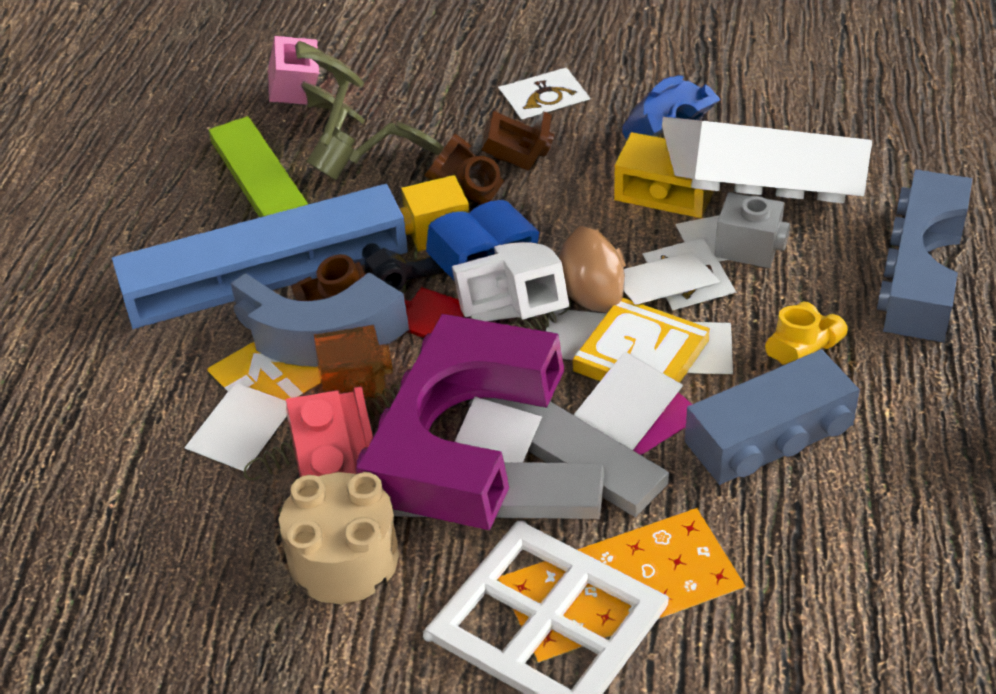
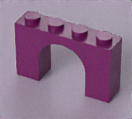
[356,314,564,530]

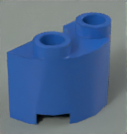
[622,75,721,141]

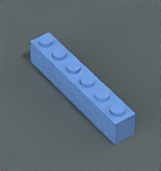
[111,184,408,329]

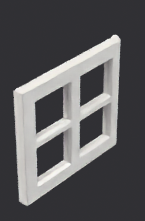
[423,520,668,694]

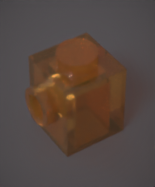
[313,325,393,399]

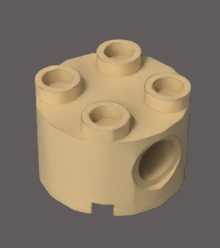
[279,472,399,604]

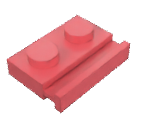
[286,387,373,477]

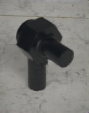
[362,243,445,290]

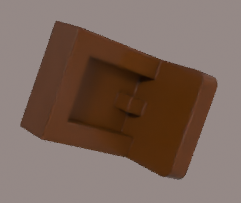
[481,111,554,171]

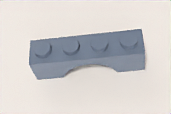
[877,169,973,343]

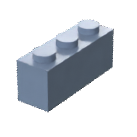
[685,349,860,485]

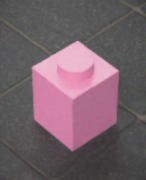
[268,36,319,105]

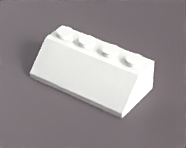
[662,117,872,203]

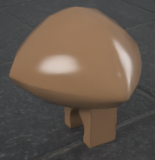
[558,226,626,313]

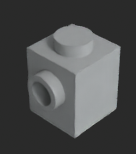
[715,192,790,268]

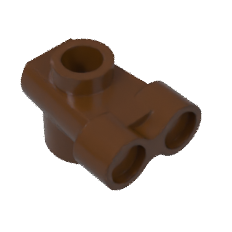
[424,133,504,205]
[290,254,366,301]

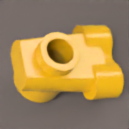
[765,301,848,365]

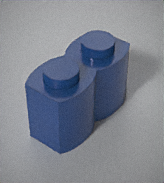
[426,200,539,281]

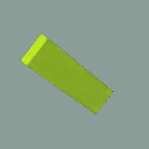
[208,116,309,218]

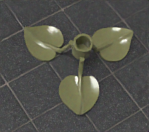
[295,41,444,181]

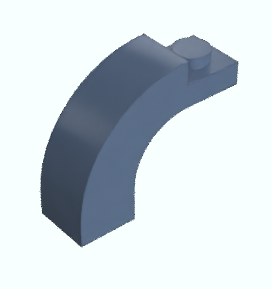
[230,273,409,367]

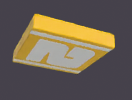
[572,298,710,383]

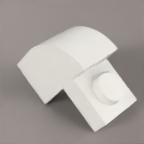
[452,242,570,320]

